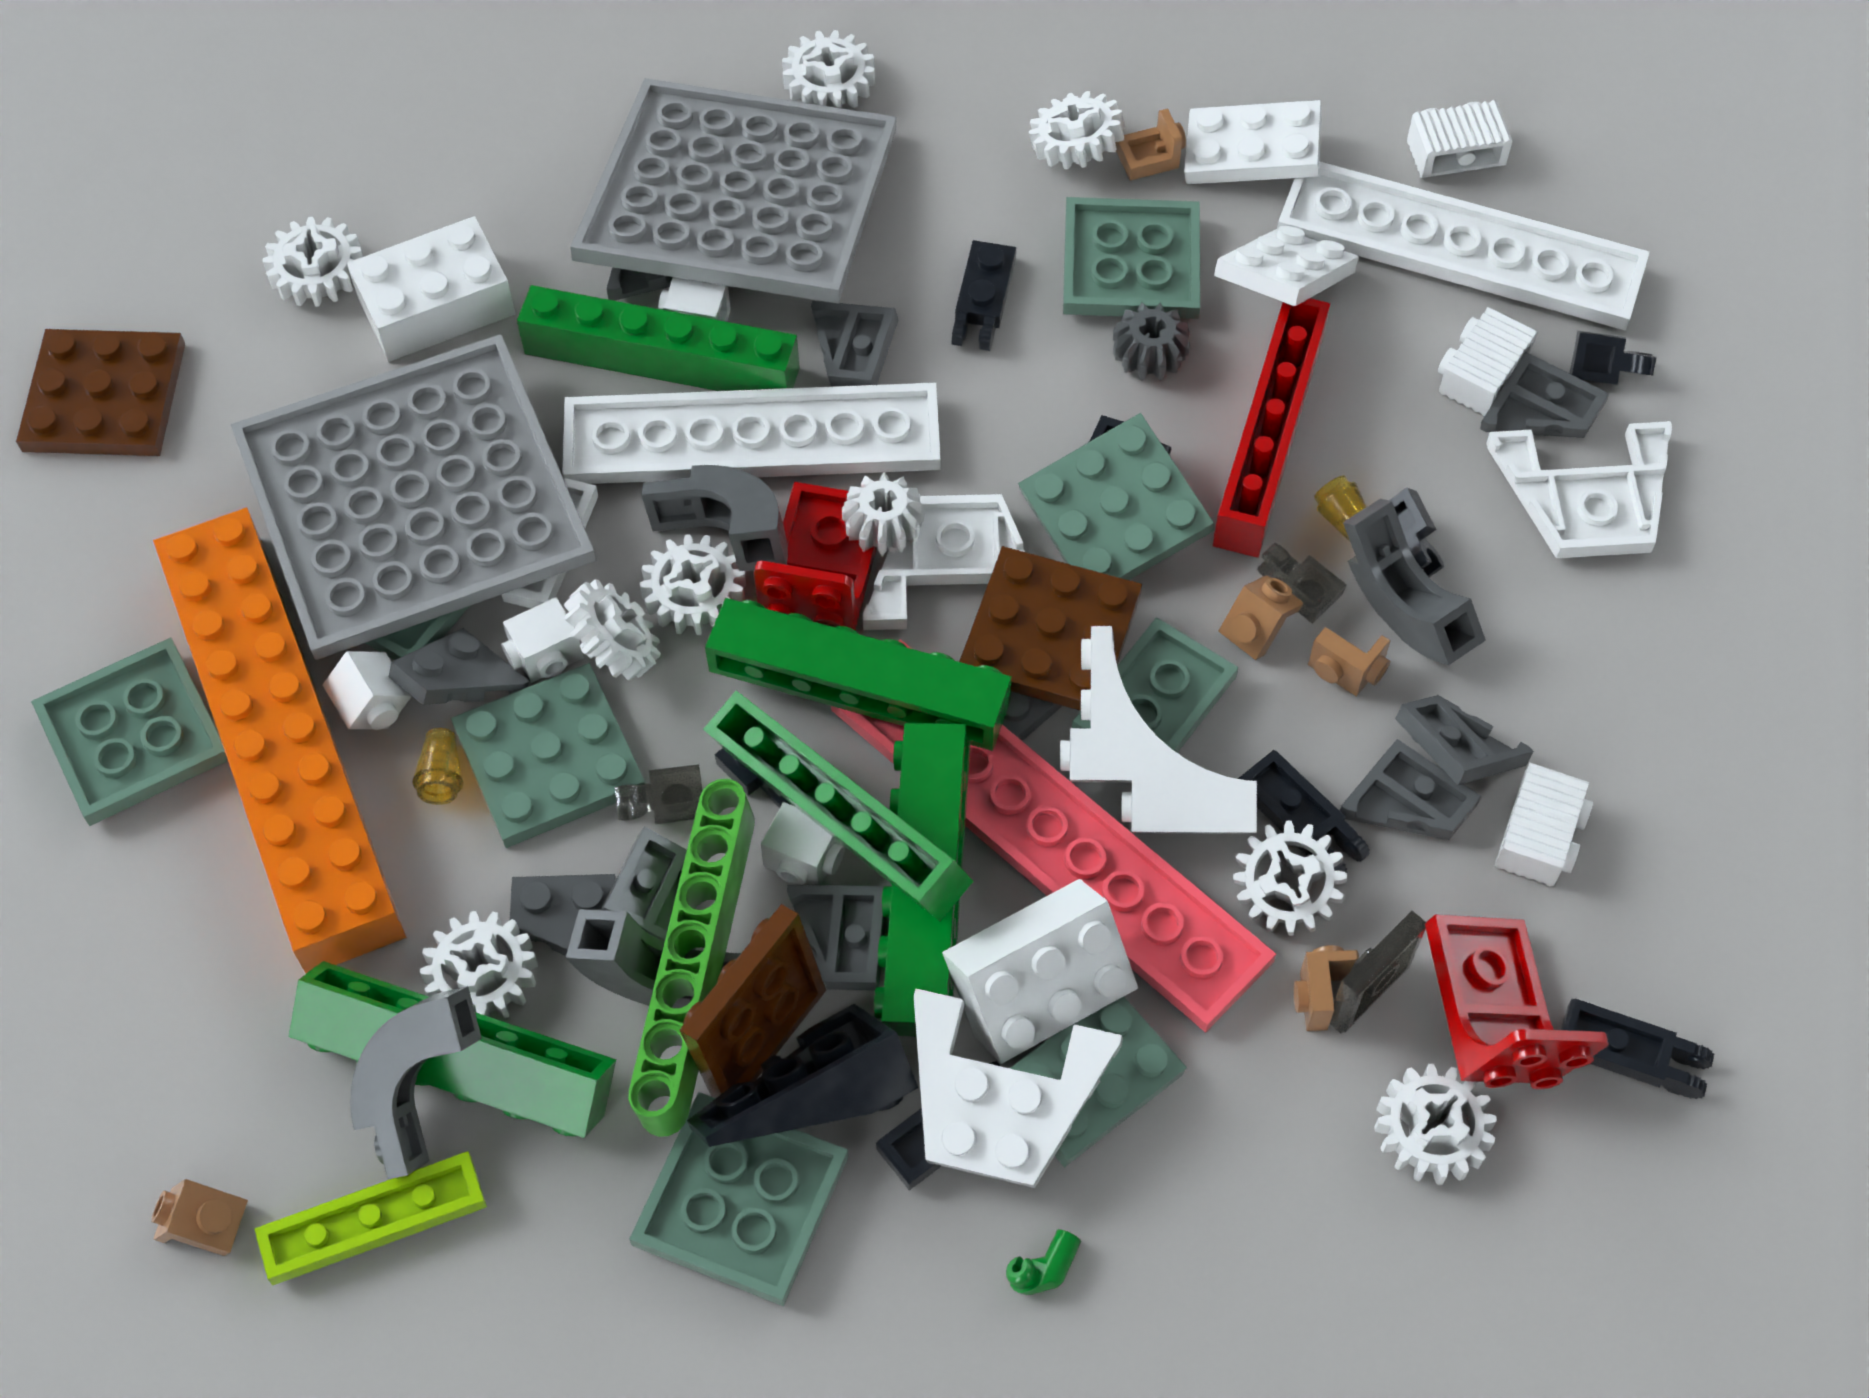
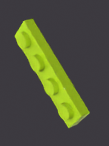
[254,1151,487,1285]

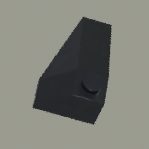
[687,1004,918,1147]

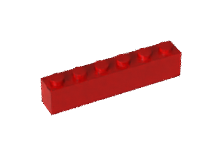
[1212,298,1331,558]

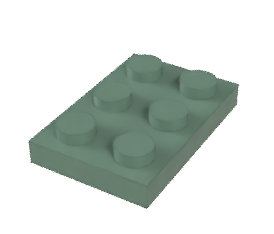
[1072,617,1239,753]
[1010,997,1187,1168]

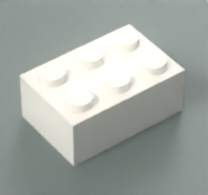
[347,216,516,362]
[942,879,1138,1064]

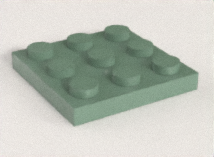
[1063,197,1200,319]
[1018,413,1215,580]
[31,637,228,826]
[451,663,647,848]
[629,1092,849,1307]

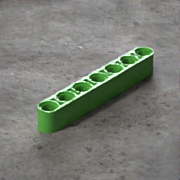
[628,779,755,1137]

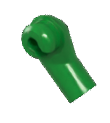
[1006,1229,1081,1295]

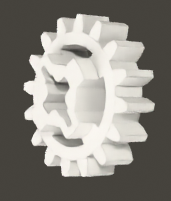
[782,30,875,108]
[1029,91,1125,169]
[263,217,364,307]
[640,534,746,635]
[564,579,661,681]
[1233,821,1347,936]
[420,911,538,1019]
[1374,1064,1497,1185]

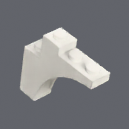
[1060,626,1257,834]

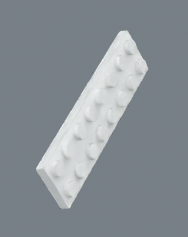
[1277,161,1650,331]
[562,383,941,484]

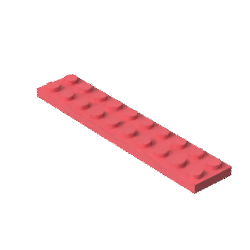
[831,639,1276,1033]

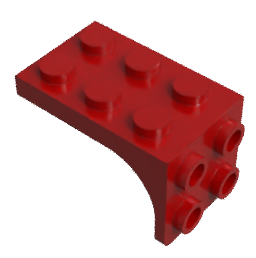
[754,481,877,631]
[1424,914,1609,1089]

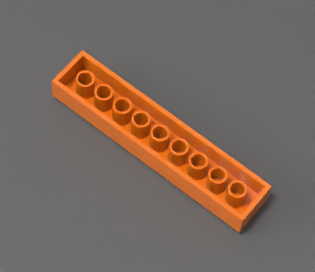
[153,507,407,973]

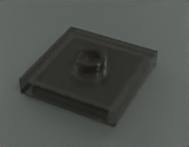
[1330,910,1427,1034]

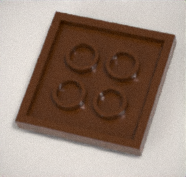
[16,329,185,456]
[959,546,1142,711]
[680,904,826,1098]

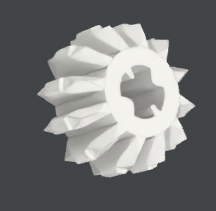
[842,472,925,557]

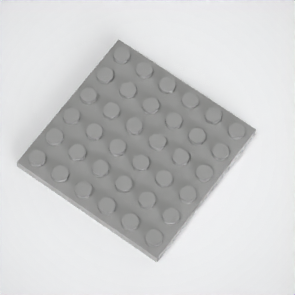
[570,78,897,304]
[231,334,596,660]

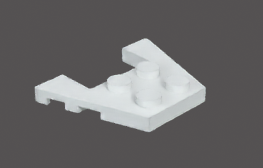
[1486,421,1672,558]
[863,494,1025,630]
[914,989,1123,1188]

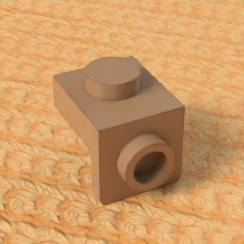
[1115,108,1186,181]
[1218,576,1303,660]
[1308,627,1391,697]
[1294,945,1360,1031]
[151,1179,248,1256]

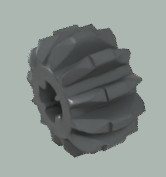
[1112,302,1190,381]

